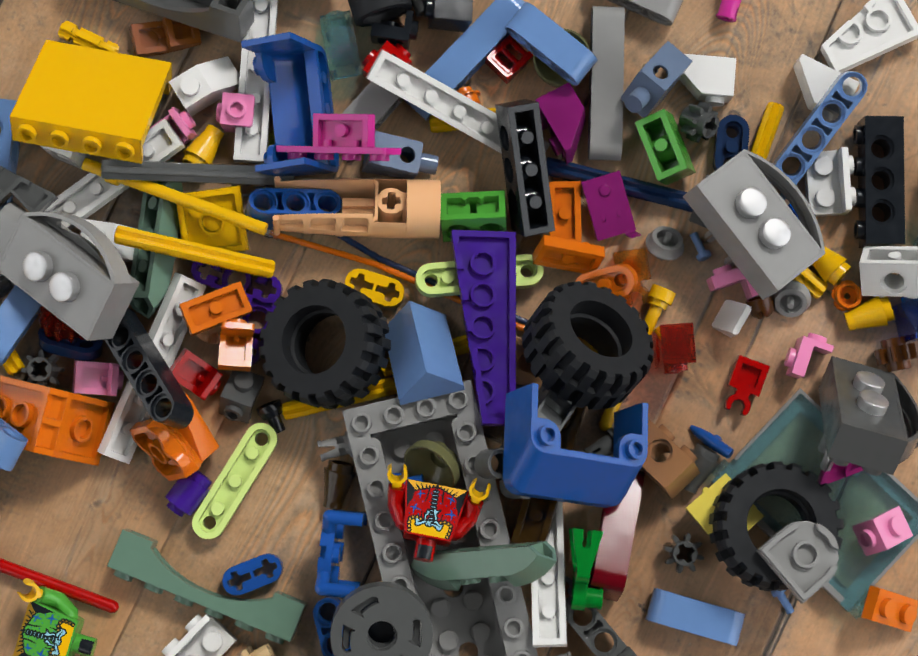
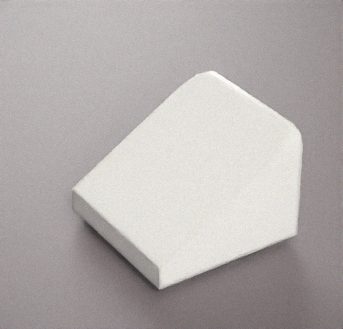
[712,300,752,338]

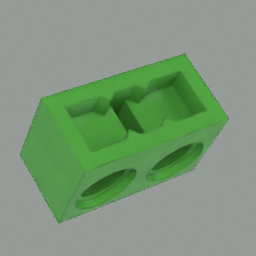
[440,190,507,242]

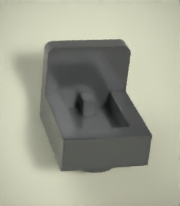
[218,370,265,423]

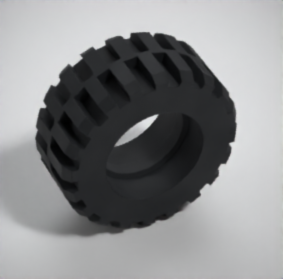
[259,279,391,409]
[522,281,654,410]
[709,461,844,591]

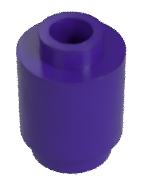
[165,470,212,517]

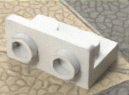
[804,147,856,216]
[162,614,238,656]

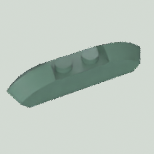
[130,159,183,319]
[410,541,556,591]

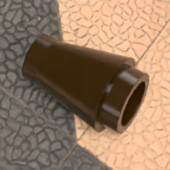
[323,460,356,510]

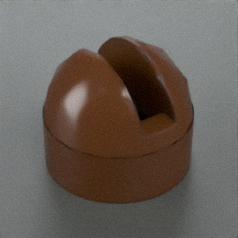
[746,296,774,319]

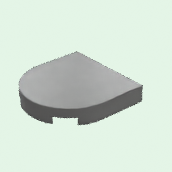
[756,521,839,603]

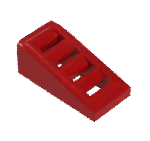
[485,35,533,84]

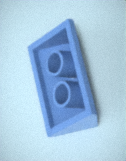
[385,300,465,405]

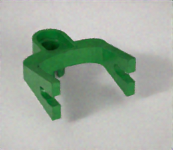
[568,528,604,611]

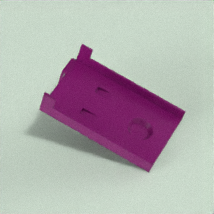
[581,170,641,241]

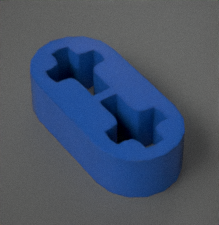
[222,553,284,596]

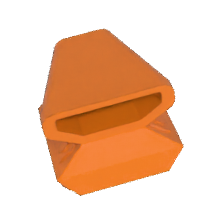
[129,393,219,481]

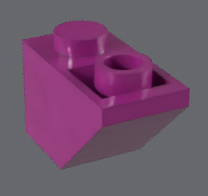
[535,82,586,164]

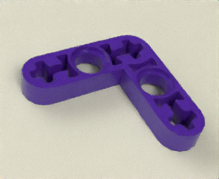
[191,261,283,365]

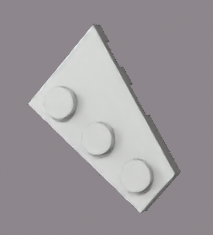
[820,0,918,73]

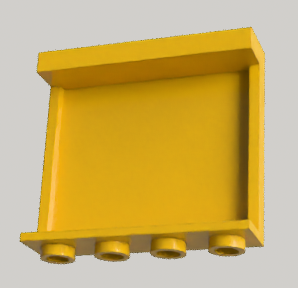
[10,40,172,164]

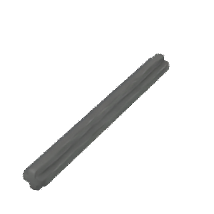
[101,159,295,186]

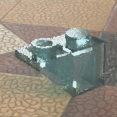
[319,10,363,81]

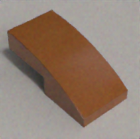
[129,17,202,57]

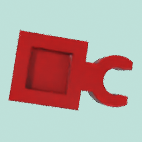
[724,355,770,416]

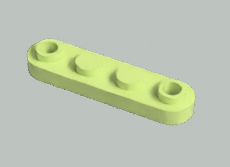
[415,254,544,298]
[192,423,278,539]

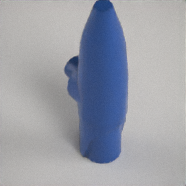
[689,425,734,459]

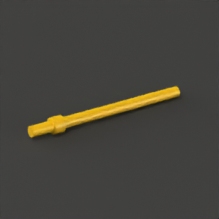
[82,158,268,236]

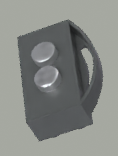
[818,356,918,476]

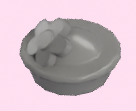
[646,226,684,261]
[771,281,811,317]

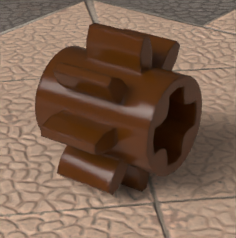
[874,336,918,372]

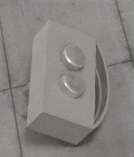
[683,149,825,300]
[0,211,140,341]

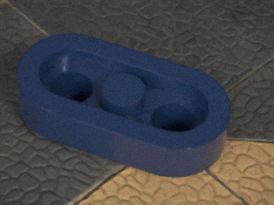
[713,115,749,171]
[38,321,103,361]

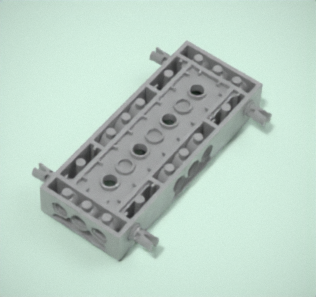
[317,380,571,656]

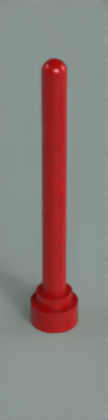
[0,558,119,613]

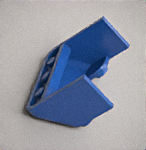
[241,32,339,177]
[503,383,648,508]

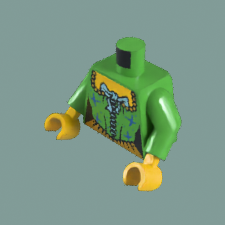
[13,578,97,656]

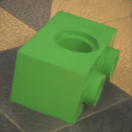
[635,109,696,185]

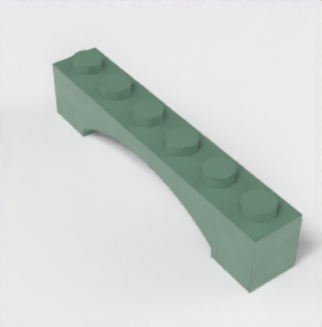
[107,529,308,644]

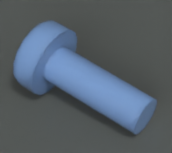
[690,232,712,262]
[771,590,794,614]

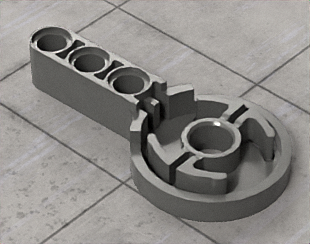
[330,582,433,656]

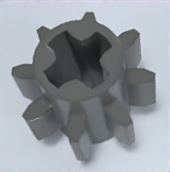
[679,101,719,143]
[21,349,65,386]
[662,533,704,573]

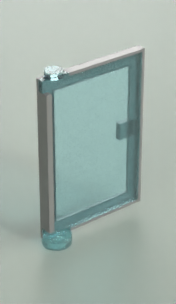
[711,388,918,619]

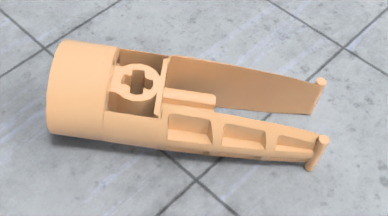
[272,176,441,239]

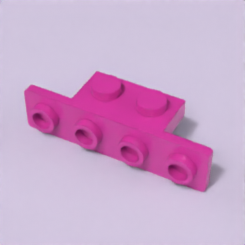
[276,113,401,161]

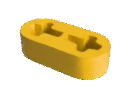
[345,268,405,308]

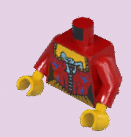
[387,463,491,562]

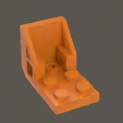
[0,375,115,466]

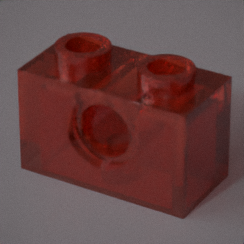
[652,323,696,374]

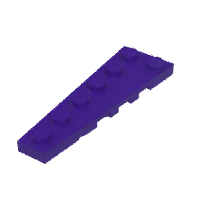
[451,230,516,426]

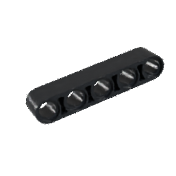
[104,308,194,429]

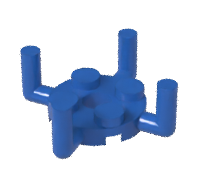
[315,509,367,598]

